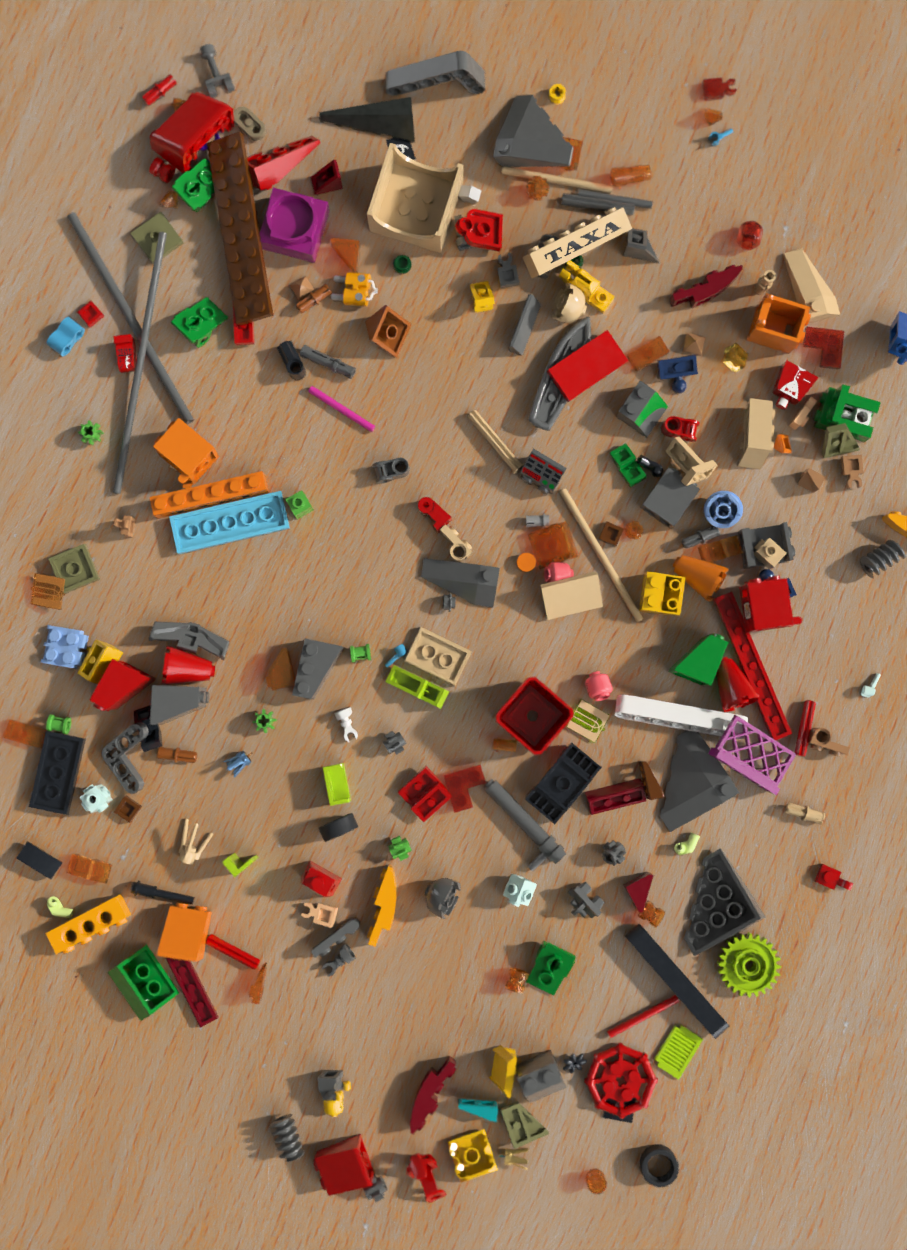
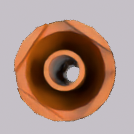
[673,555,729,602]

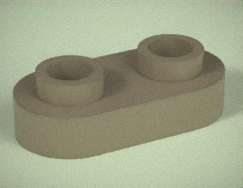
[234,107,266,141]

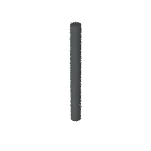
[578,189,653,209]

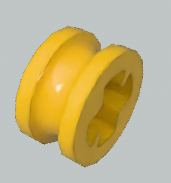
[549,84,566,104]

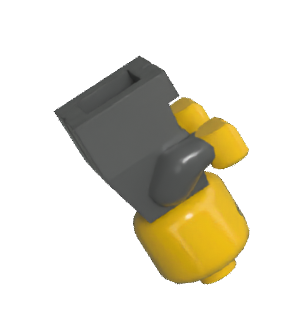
[318,1070,351,1117]

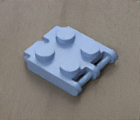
[40,625,89,669]

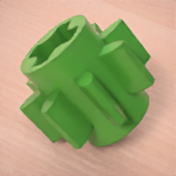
[78,420,104,446]
[252,709,277,733]
[388,836,412,861]

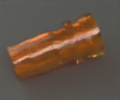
[610,165,651,187]

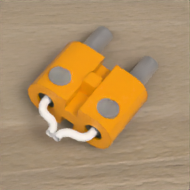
[331,272,378,307]

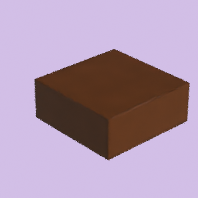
[598,521,624,547]
[114,795,142,823]

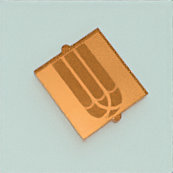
[31,573,65,610]

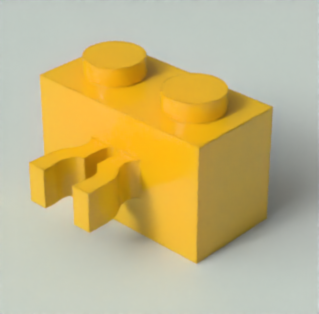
[78,639,123,684]

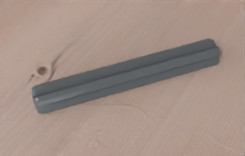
[561,193,635,215]

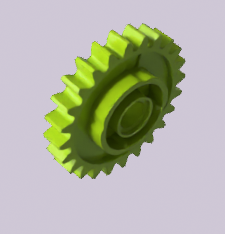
[717,932,781,998]

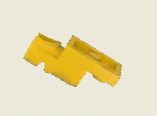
[559,260,615,313]

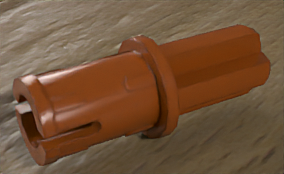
[296,284,332,313]
[157,747,197,763]

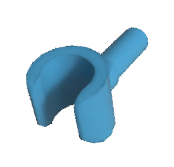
[709,128,733,146]
[385,644,407,668]

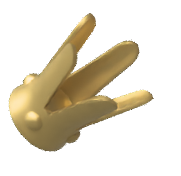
[499,1148,529,1170]

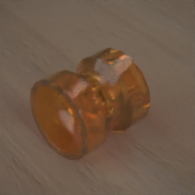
[638,900,665,928]
[505,968,529,993]

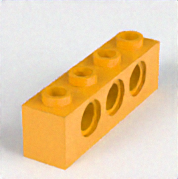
[46,894,131,954]

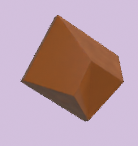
[365,305,412,358]

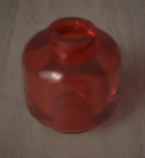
[737,221,763,250]

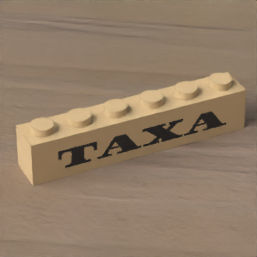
[523,207,632,278]

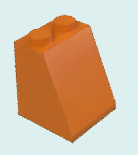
[157,902,212,962]

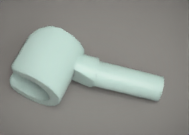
[861,673,881,698]

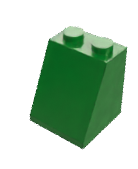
[668,633,728,687]

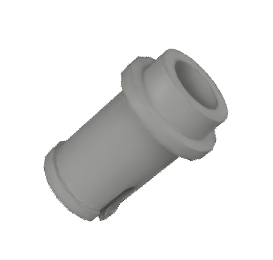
[526,513,549,528]

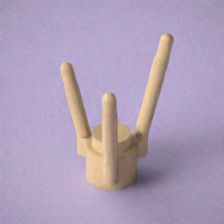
[178,818,213,864]

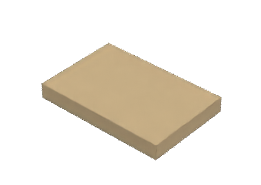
[540,571,603,620]
[404,627,472,686]

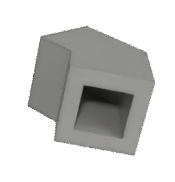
[458,185,481,204]

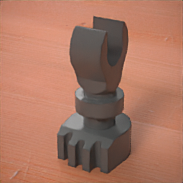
[454,215,472,251]
[322,944,356,976]

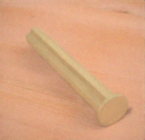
[468,410,524,475]

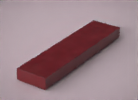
[165,957,219,1028]

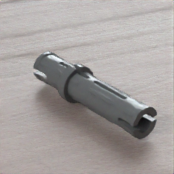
[300,345,356,379]

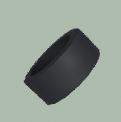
[319,813,358,842]
[640,1144,679,1187]

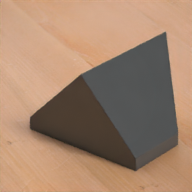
[624,228,660,263]

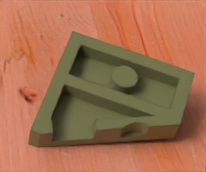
[822,423,860,458]
[500,1101,549,1149]

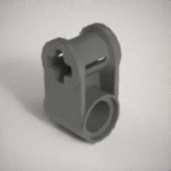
[372,457,410,484]

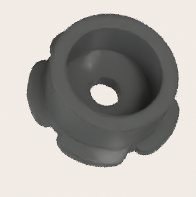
[443,593,456,612]

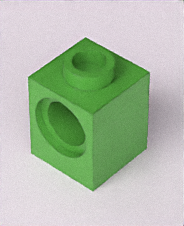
[285,490,314,519]

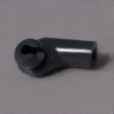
[637,455,664,478]

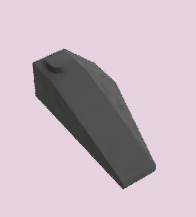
[421,558,500,608]

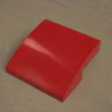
[398,766,452,822]

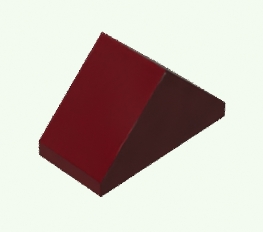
[311,159,343,195]
[623,872,654,913]

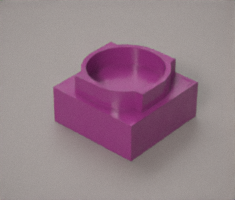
[260,187,330,263]

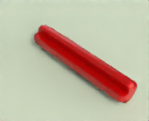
[794,700,816,757]
[206,934,260,970]

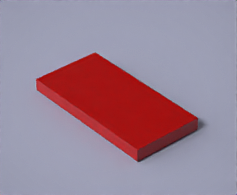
[547,330,628,402]

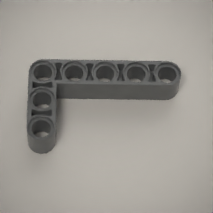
[385,51,485,96]

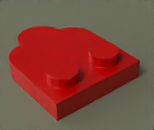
[455,209,503,252]

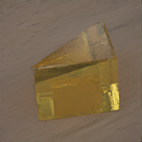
[722,343,748,372]

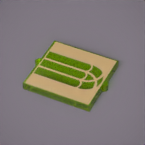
[566,699,610,743]

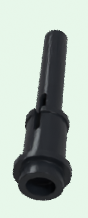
[131,880,195,905]

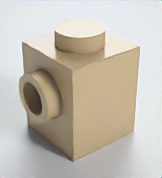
[754,538,786,569]

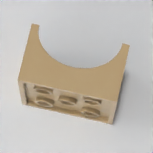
[367,143,463,253]

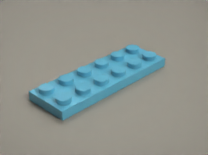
[169,491,290,554]

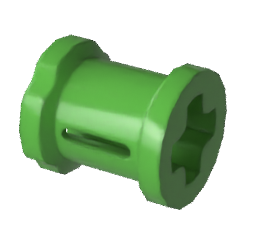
[350,644,371,663]
[46,714,72,734]

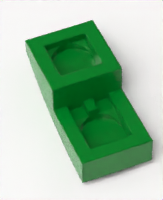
[610,443,646,488]

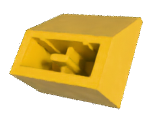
[639,571,686,616]

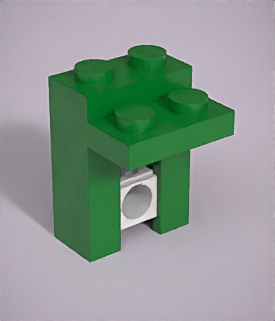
[813,384,881,442]

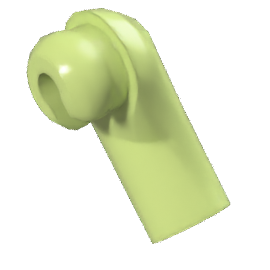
[674,832,700,855]
[47,896,73,919]

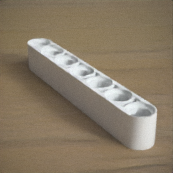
[615,695,748,739]

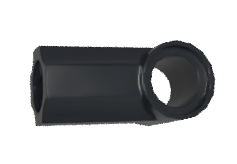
[277,341,306,381]

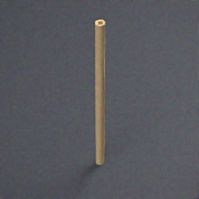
[560,488,643,622]

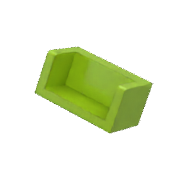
[323,763,351,806]

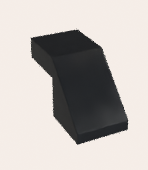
[134,705,162,752]

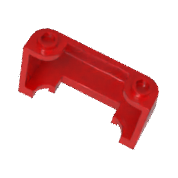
[149,92,235,174]

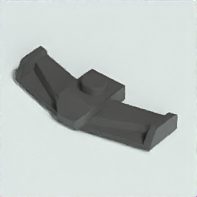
[149,621,230,661]

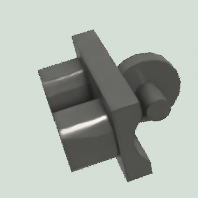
[568,882,604,918]

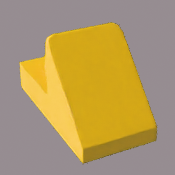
[470,281,495,312]

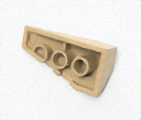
[783,249,840,324]

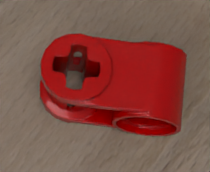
[661,416,700,442]

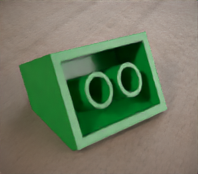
[108,945,179,1021]

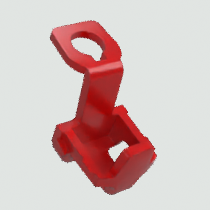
[406,1153,447,1203]

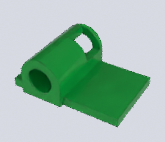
[171,158,215,213]
[171,297,228,348]
[526,941,576,996]

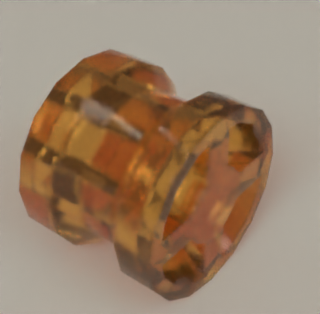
[586,1169,607,1194]

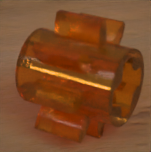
[526,176,549,201]

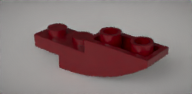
[669,265,743,308]
[410,1056,456,1134]

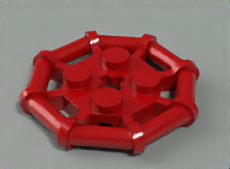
[584,1043,658,1119]

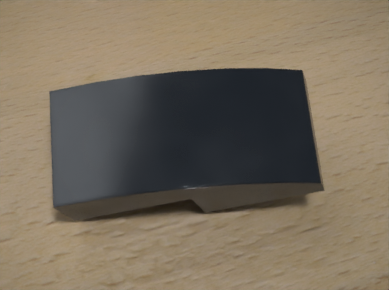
[16,841,62,879]

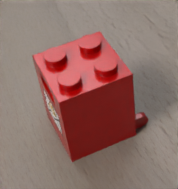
[739,575,802,633]

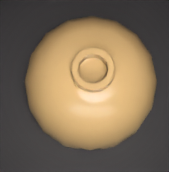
[552,283,586,323]

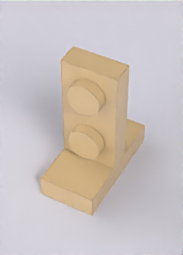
[665,437,718,486]

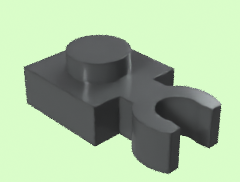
[497,253,519,289]

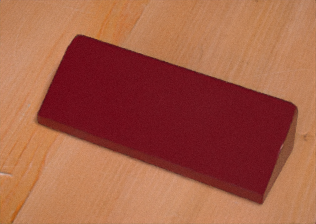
[585,778,647,815]

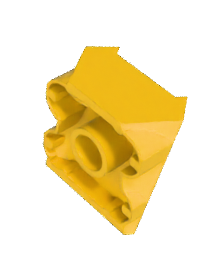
[488,1045,517,1098]
[447,1129,498,1183]

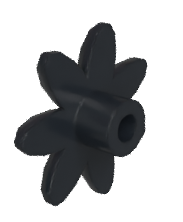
[563,1053,587,1074]

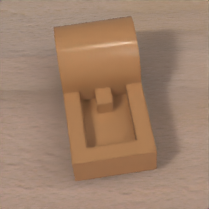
[808,728,850,757]

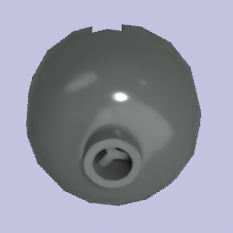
[425,878,461,919]

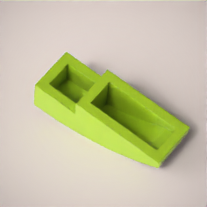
[385,665,449,709]

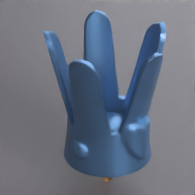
[223,750,253,778]

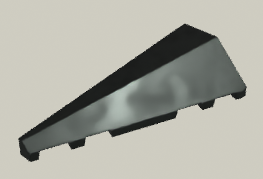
[319,97,415,142]

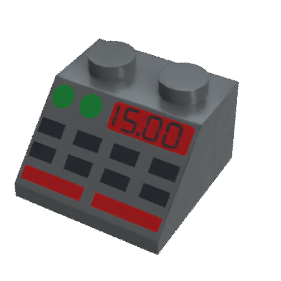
[519,448,567,495]

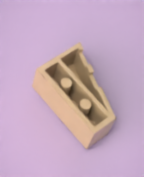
[738,398,775,469]

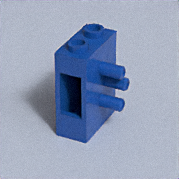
[888,311,907,365]

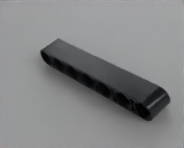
[625,923,730,1039]

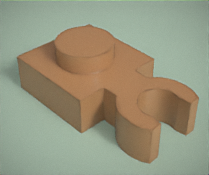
[841,455,864,489]

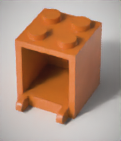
[746,293,811,354]
[153,418,219,489]

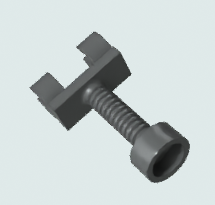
[200,44,235,98]

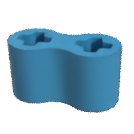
[47,317,85,356]

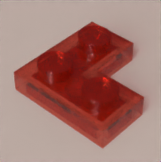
[803,326,844,370]
[444,764,486,813]

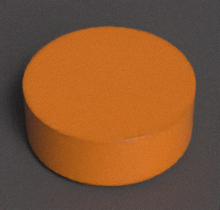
[517,553,536,572]

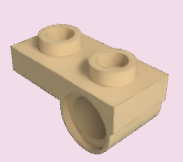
[440,524,472,562]

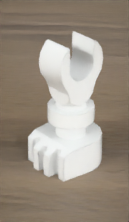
[334,707,358,742]

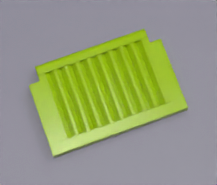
[654,1025,703,1080]

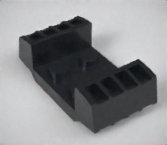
[525,742,602,824]

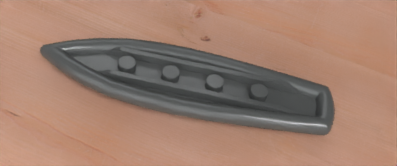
[528,316,591,431]

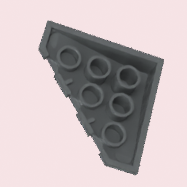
[493,95,574,167]
[659,730,740,832]
[684,848,766,956]

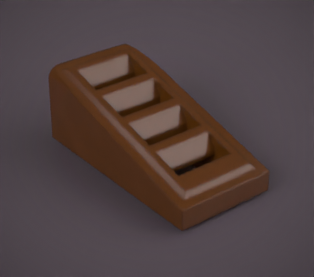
[639,761,665,800]

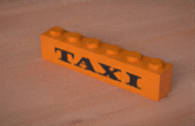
[149,471,269,519]

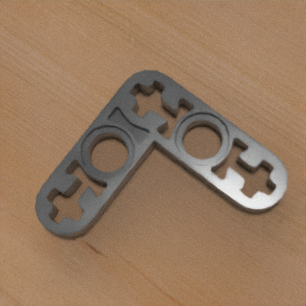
[102,722,148,794]

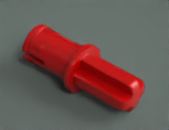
[142,74,177,106]

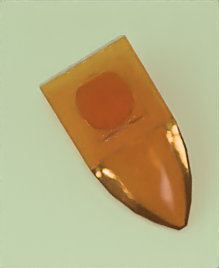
[249,963,267,1004]

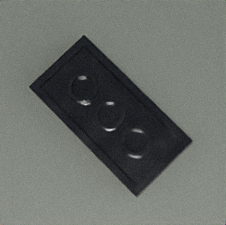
[29,731,86,815]

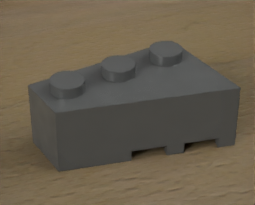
[292,638,344,700]

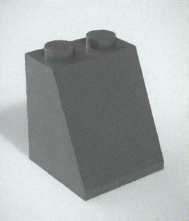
[150,685,210,725]
[516,1050,566,1103]

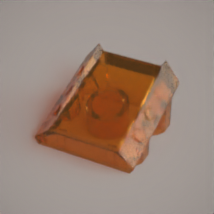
[528,521,578,570]

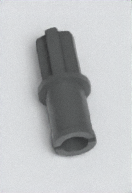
[682,526,720,549]

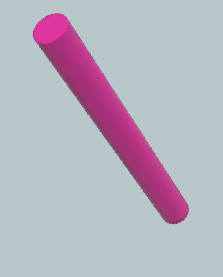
[308,386,375,432]

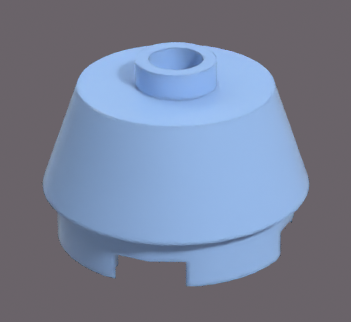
[704,491,743,528]

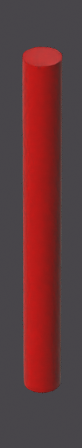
[607,995,679,1038]

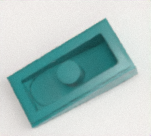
[458,1098,498,1122]

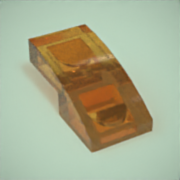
[697,535,743,563]
[67,854,112,884]

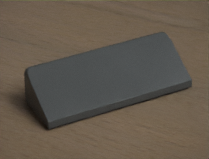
[509,294,541,355]

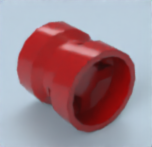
[149,157,176,184]

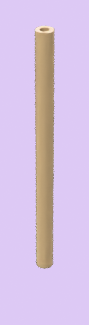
[502,166,613,194]

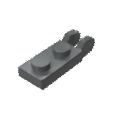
[311,918,360,958]

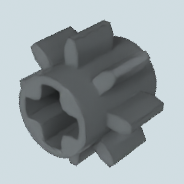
[383,731,407,755]
[602,840,626,866]
[363,1174,387,1202]

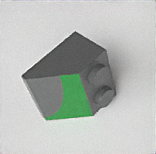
[616,381,669,438]

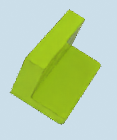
[222,853,259,877]

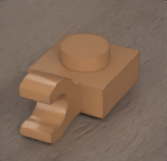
[113,515,136,538]

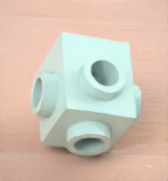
[79,784,113,813]
[503,874,537,907]

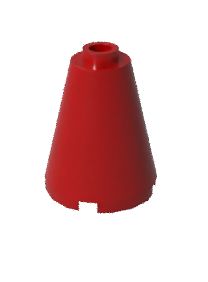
[161,646,215,685]
[716,657,760,713]

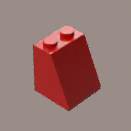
[90,659,156,711]
[313,1134,374,1196]

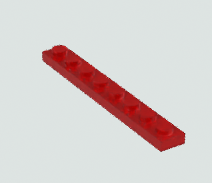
[713,591,792,740]

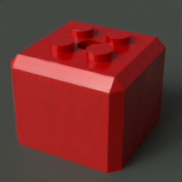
[495,677,574,755]

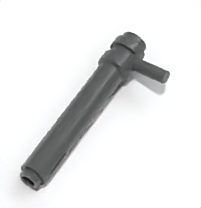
[484,779,566,871]

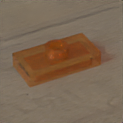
[627,336,670,373]
[4,719,47,748]

